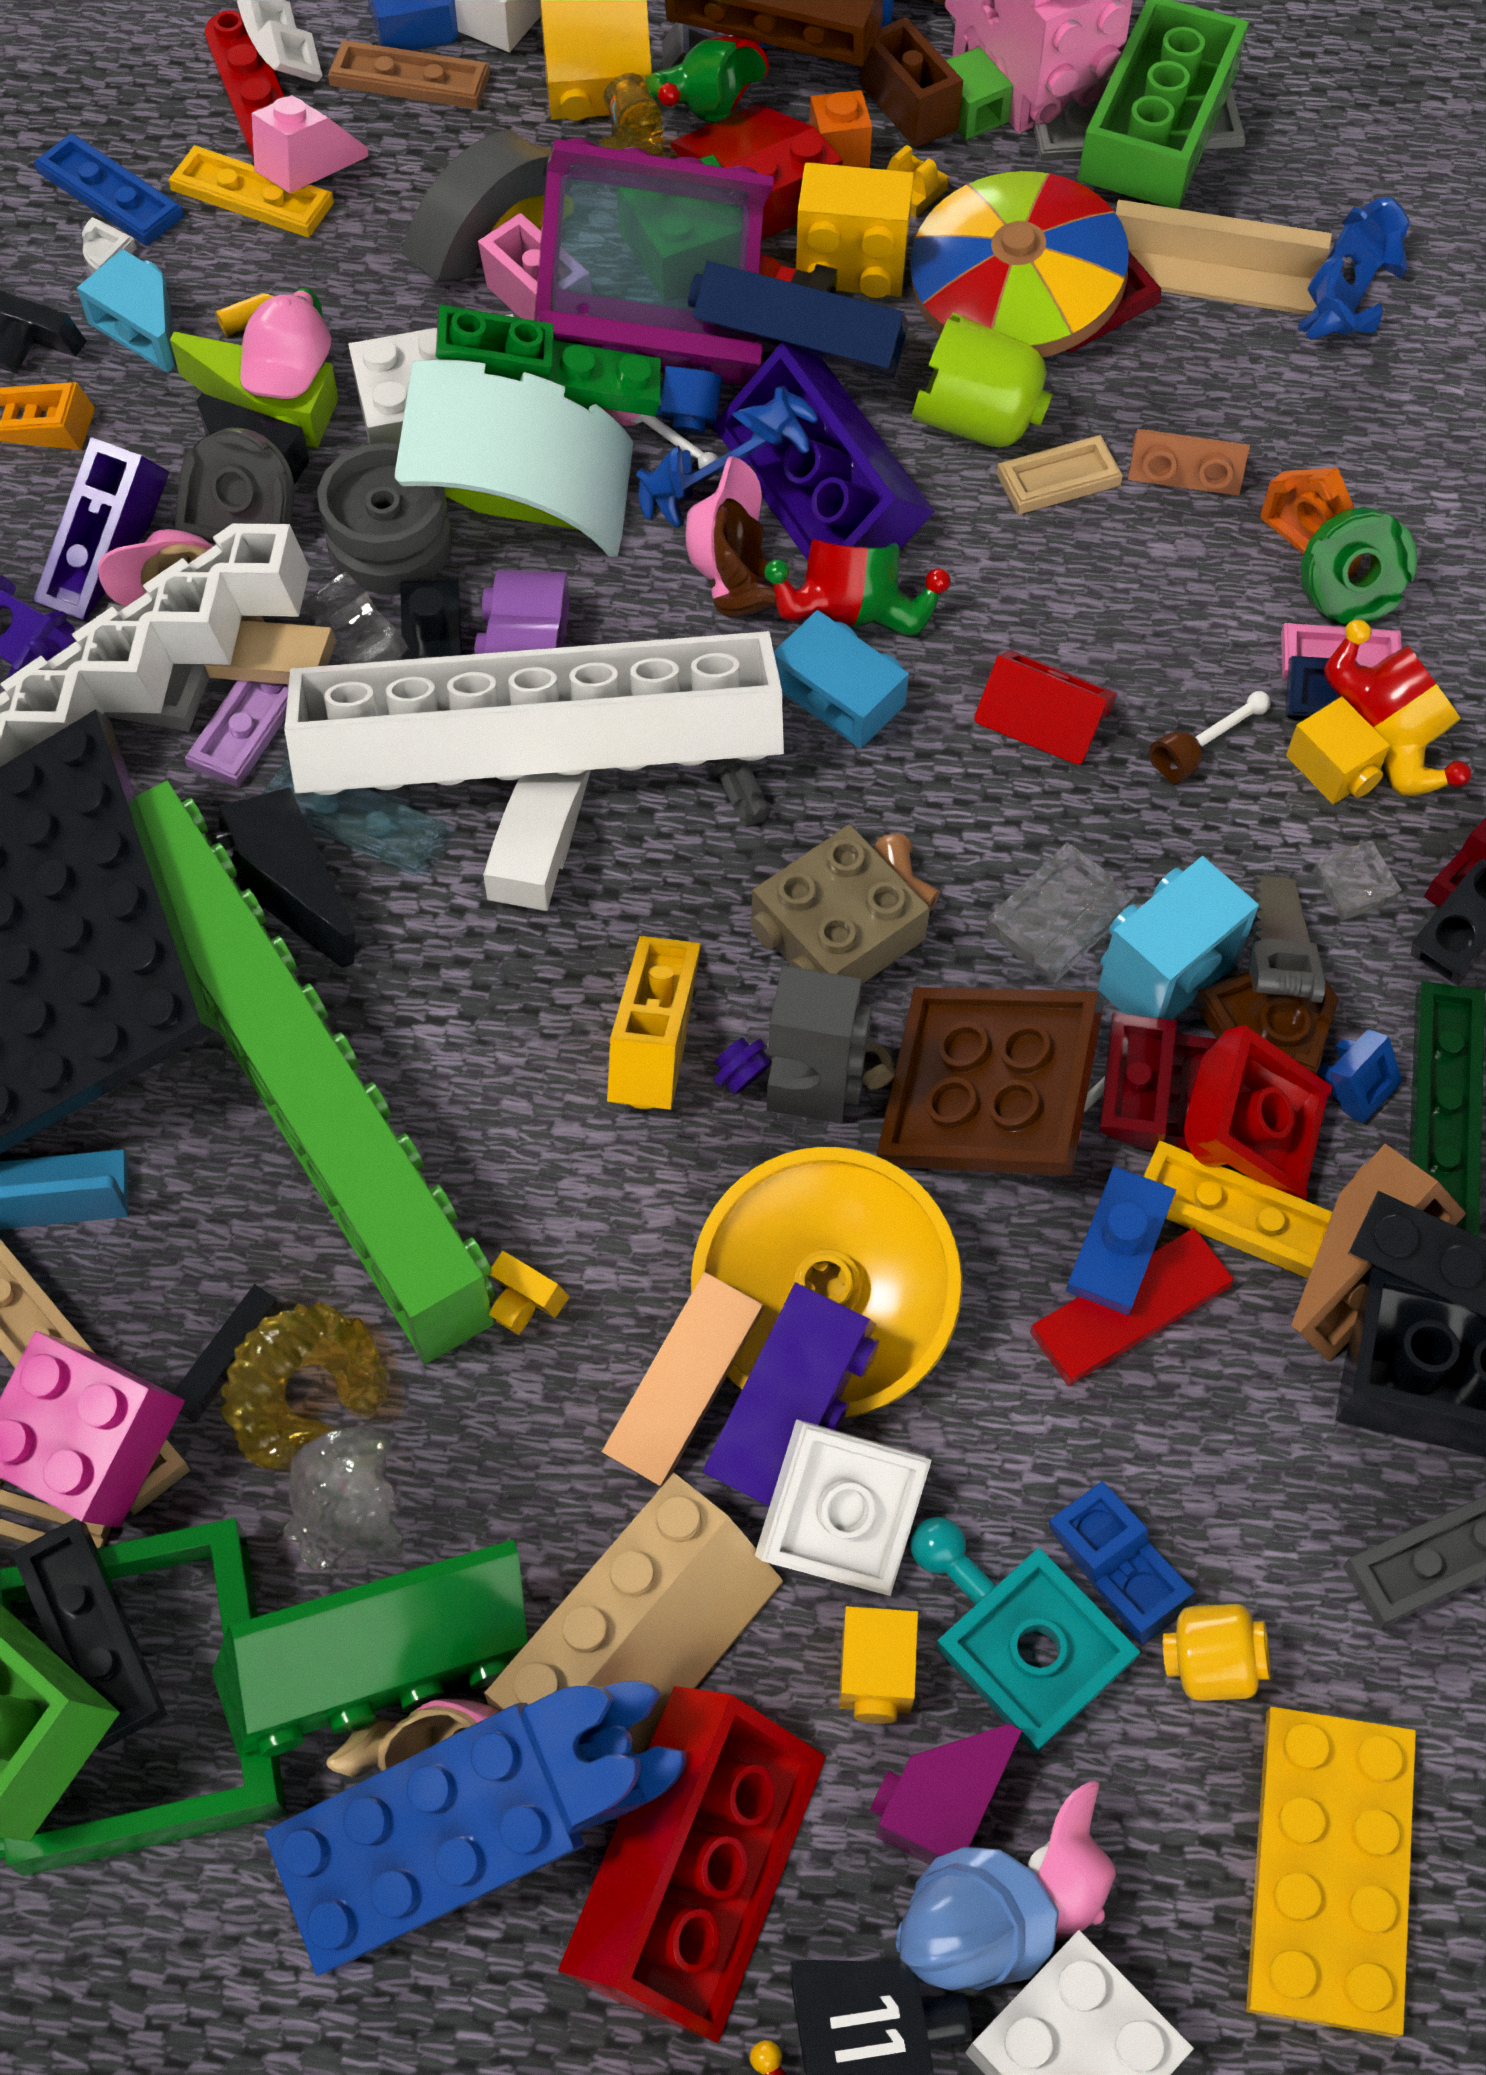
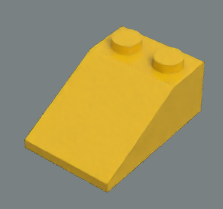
[540,0,653,121]

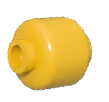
[1163,1604,1270,1701]

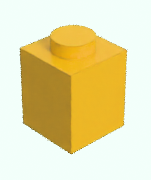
[1286,696,1390,805]
[839,1606,918,1724]

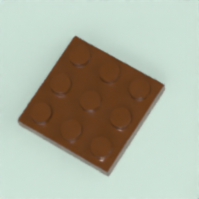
[876,987,1104,1176]

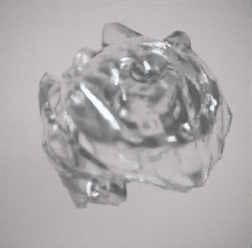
[284,1427,406,1572]

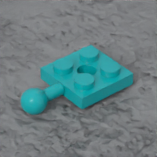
[910,1517,1140,1755]

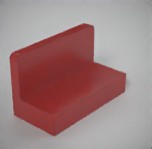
[974,650,1118,765]

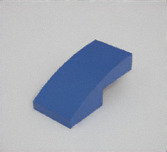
[1049,1481,1196,1645]

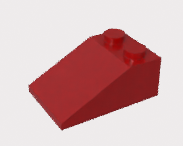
[670,103,843,240]

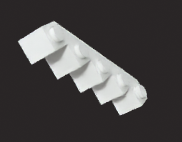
[0,523,310,767]

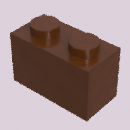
[860,17,963,148]

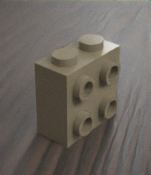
[750,824,930,985]

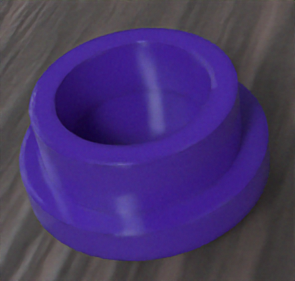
[713,1037,772,1096]

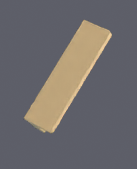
[1116,200,1332,315]

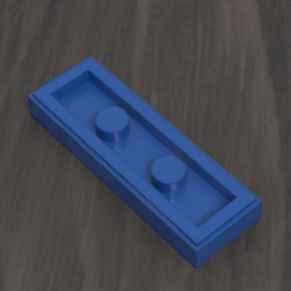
[34,133,184,247]

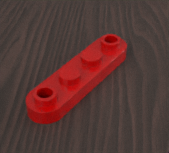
[204,10,284,158]

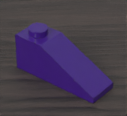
[33,437,170,621]

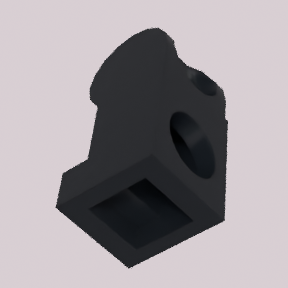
[1411,858,1486,986]

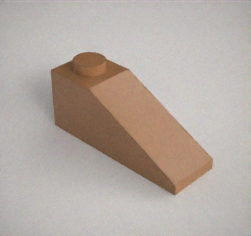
[1291,1144,1466,1362]

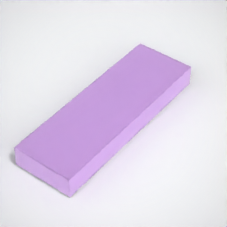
[185,680,289,788]

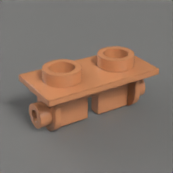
[1128,429,1250,496]

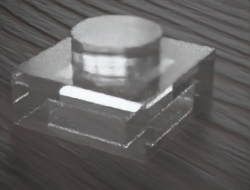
[1313,841,1401,921]

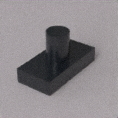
[0,290,86,374]
[400,579,462,660]
[172,1284,290,1423]

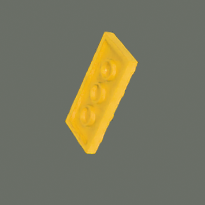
[1246,1706,1416,2038]

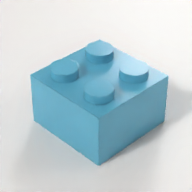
[1097,856,1259,1020]

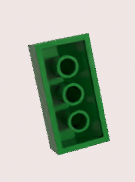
[212,1539,528,1757]

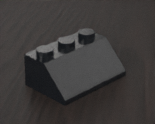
[1335,1267,1486,1457]

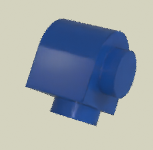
[656,366,722,433]

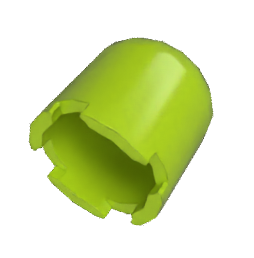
[911,312,1053,448]

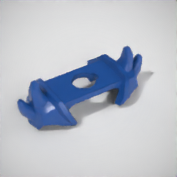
[1298,197,1410,340]
[636,386,818,528]

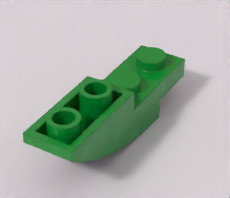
[435,304,661,417]

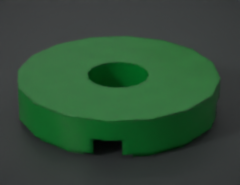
[1301,507,1417,625]

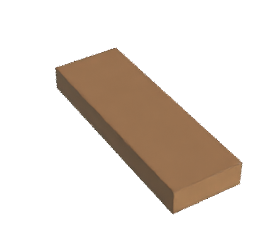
[328,40,490,109]

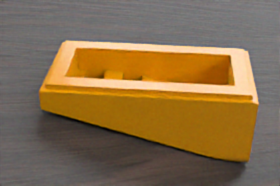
[0,382,95,450]

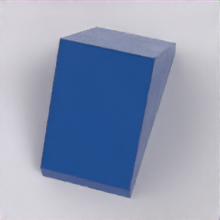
[367,0,459,51]

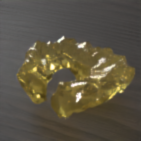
[220,1302,389,1473]

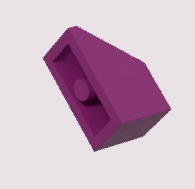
[870,1724,1022,1865]

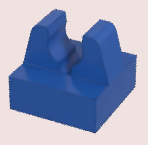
[1317,1029,1403,1123]

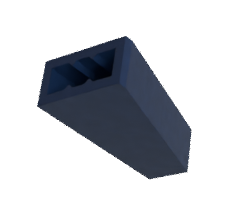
[688,261,909,378]

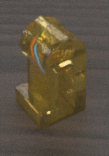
[599,73,664,157]

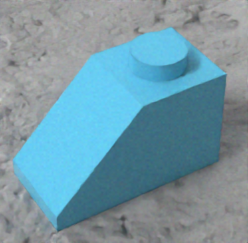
[77,249,175,373]

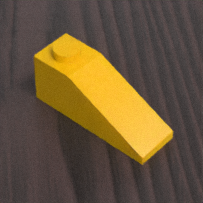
[607,936,701,1110]

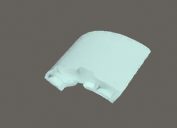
[394,360,634,557]

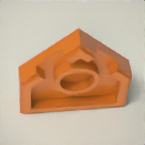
[1260,467,1363,579]

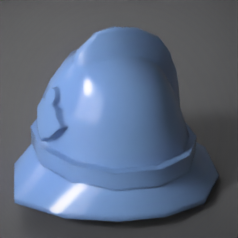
[896,1847,1059,1991]

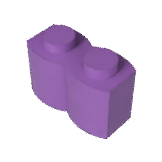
[475,569,570,654]

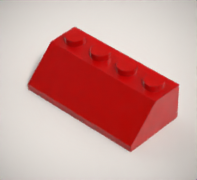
[558,1686,826,2044]

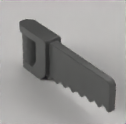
[1248,875,1325,1003]

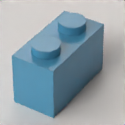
[774,610,909,749]

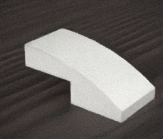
[237,0,323,82]

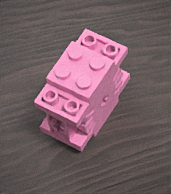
[945,0,1133,133]

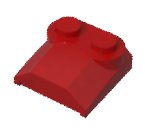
[1184,1025,1332,1200]

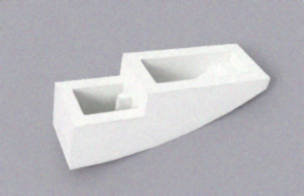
[483,770,591,911]

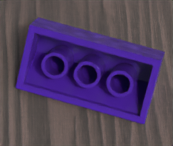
[712,342,935,561]

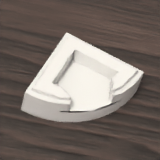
[82,217,137,274]

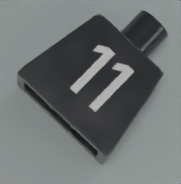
[789,1960,972,2075]

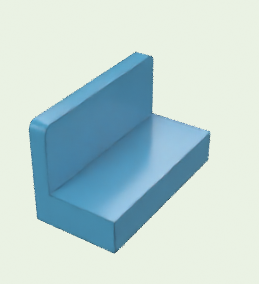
[0,1149,128,1230]

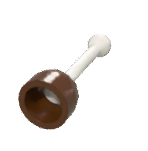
[1149,691,1271,784]

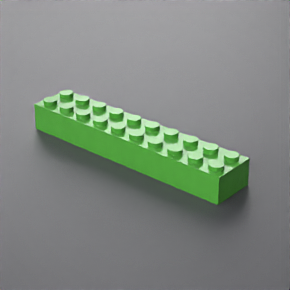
[136,780,497,1365]

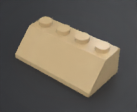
[485,1473,783,1753]

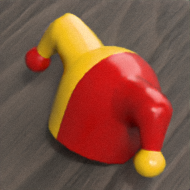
[1324,620,1471,796]

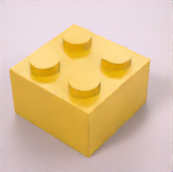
[796,162,914,298]

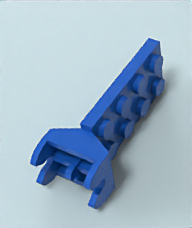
[264,1681,687,1976]

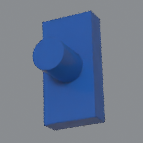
[1066,1166,1176,1316]

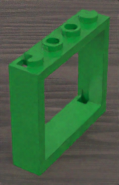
[0,1517,287,1876]

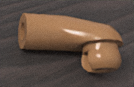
[873,833,940,910]

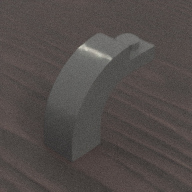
[401,130,574,281]

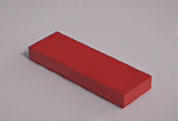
[1030,1227,1234,1386]

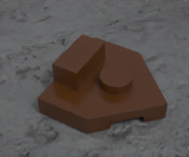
[1193,971,1339,1074]

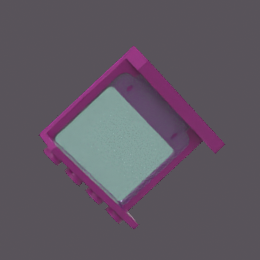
[534,138,774,385]

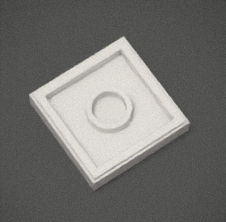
[754,1419,932,1596]

